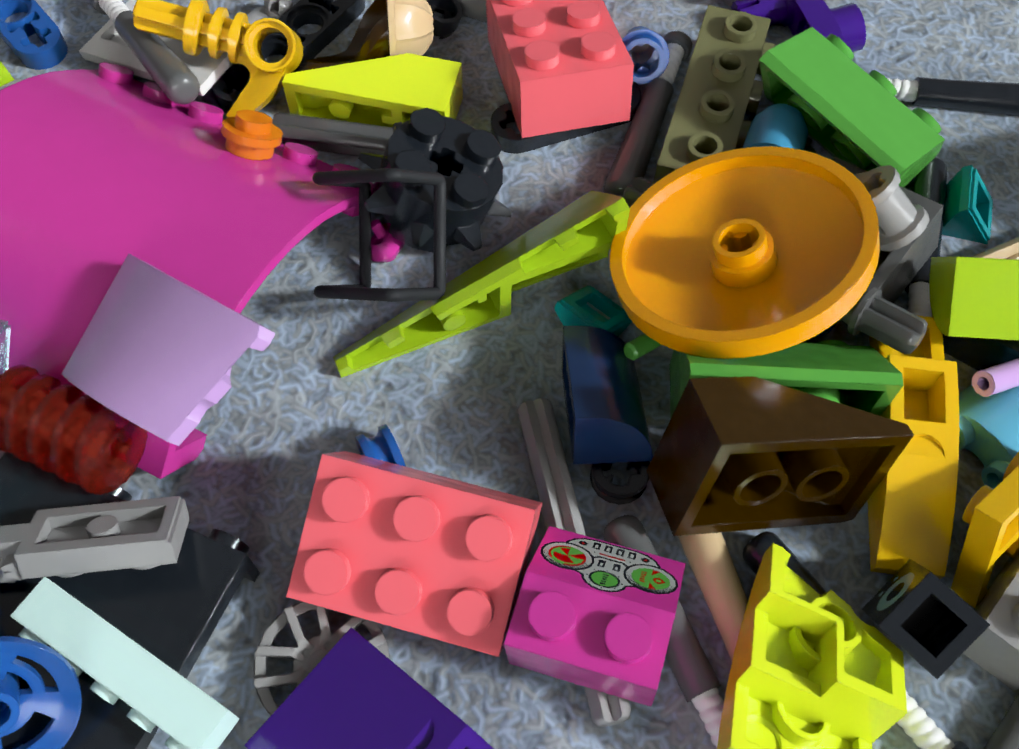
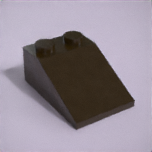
[647,376,914,536]

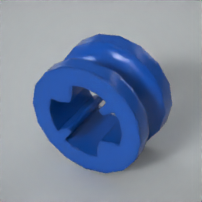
[355,424,406,467]

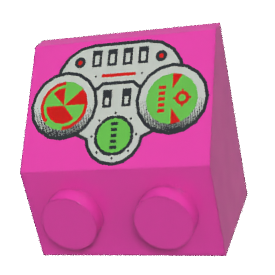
[504,526,686,707]

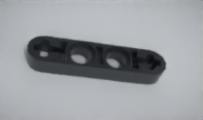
[212,0,366,114]

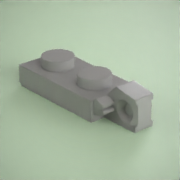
[0,496,190,583]

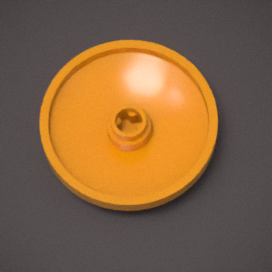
[610,146,880,359]

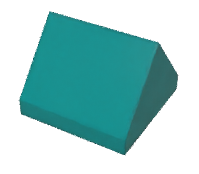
[942,165,993,245]

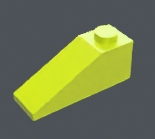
[282,53,463,127]

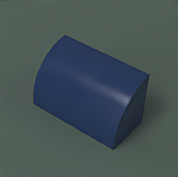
[562,326,653,465]

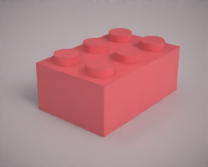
[486,0,634,138]
[286,451,542,657]

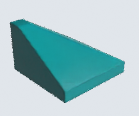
[554,285,632,336]

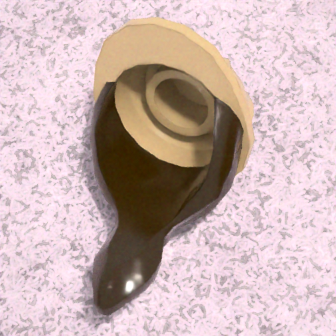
[296,0,434,72]

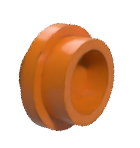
[221,110,283,160]

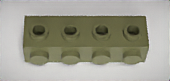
[653,5,775,183]

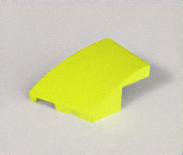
[717,543,907,749]

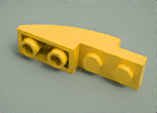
[867,315,959,579]

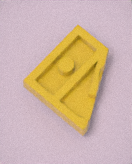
[951,452,1019,608]

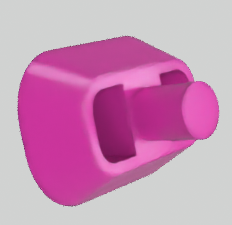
[371,219,405,263]

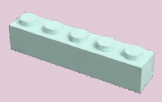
[10,576,240,749]

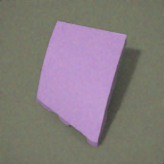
[62,253,276,446]

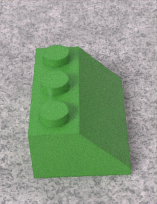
[759,27,945,188]
[669,340,904,417]

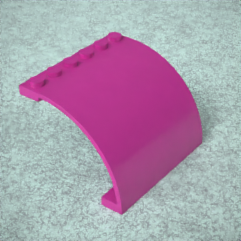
[0,63,374,479]

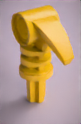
[133,0,303,117]

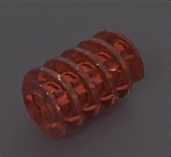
[0,364,148,495]

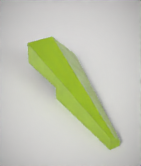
[333,190,630,378]

